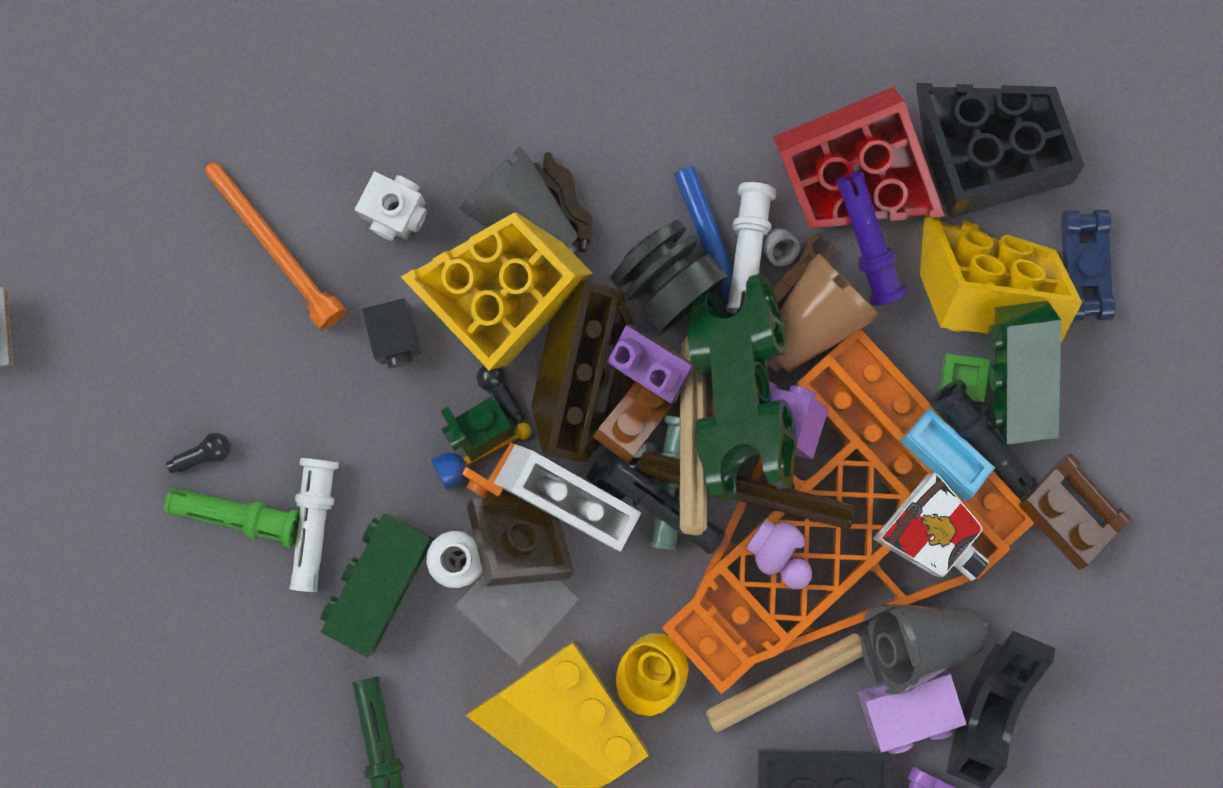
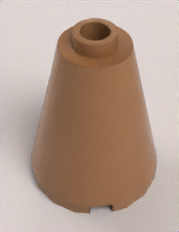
[767,254,880,373]

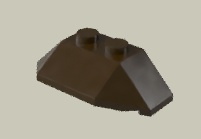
[531,281,634,463]

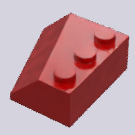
[773,87,945,228]

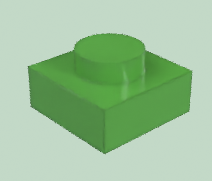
[939,353,990,404]

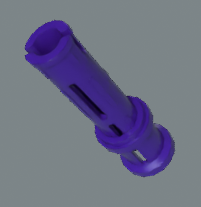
[836,172,908,306]

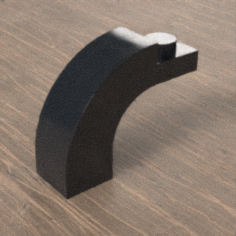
[946,631,1055,788]

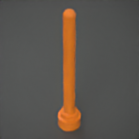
[205,162,347,331]

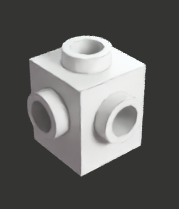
[354,171,427,241]

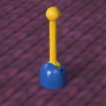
[431,423,532,490]

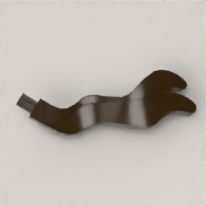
[533,152,592,252]

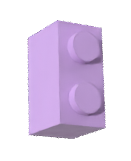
[857,671,967,754]

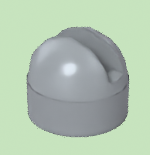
[762,228,800,266]

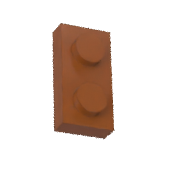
[593,382,678,463]

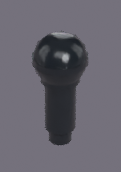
[476,365,525,424]
[166,433,231,473]

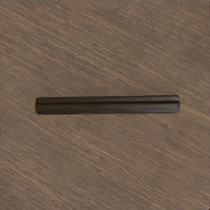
[638,451,856,529]

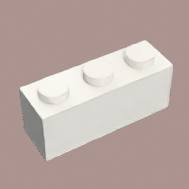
[494,444,642,552]

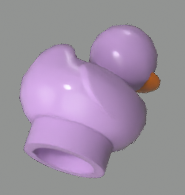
[746,519,812,589]

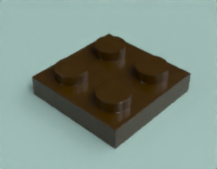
[467,496,574,587]

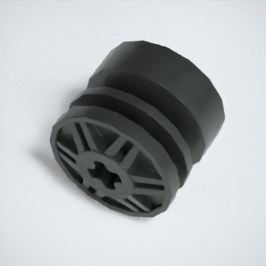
[610,219,727,336]

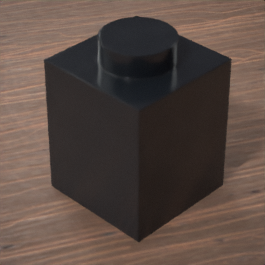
[362,298,422,368]

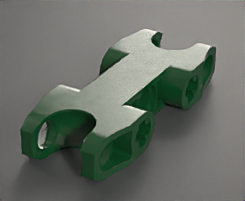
[687,274,797,502]

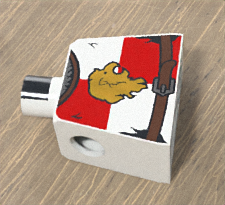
[873,473,989,581]

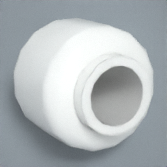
[426,531,483,588]

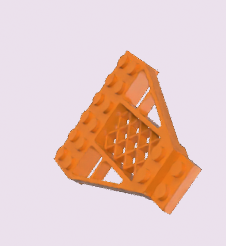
[661,329,1034,694]

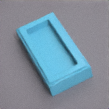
[900,408,995,502]

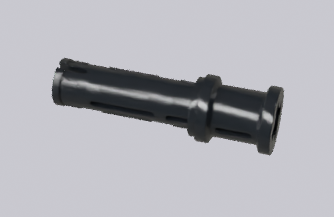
[931,379,1037,498]

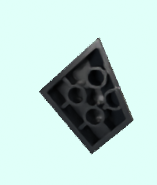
[916,83,1084,218]

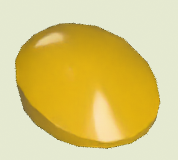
[616,633,689,716]

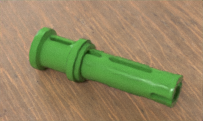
[164,486,300,548]

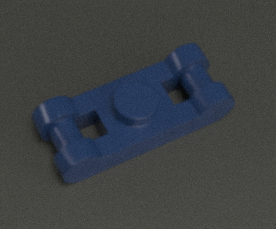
[1061,210,1116,321]

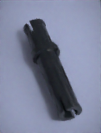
[603,458,725,554]

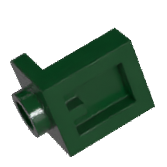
[441,396,516,461]

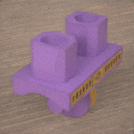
[607,324,694,403]

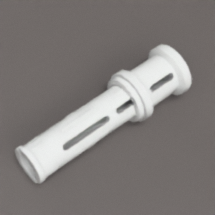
[726,182,776,315]
[289,458,339,592]

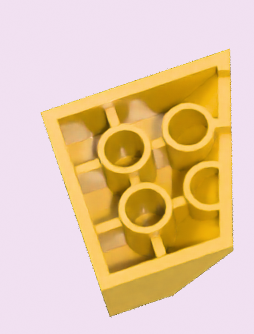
[401,213,593,370]
[920,215,1082,343]
[465,640,649,788]

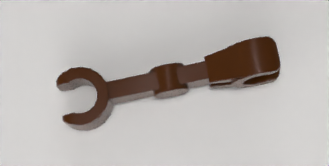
[773,234,835,306]

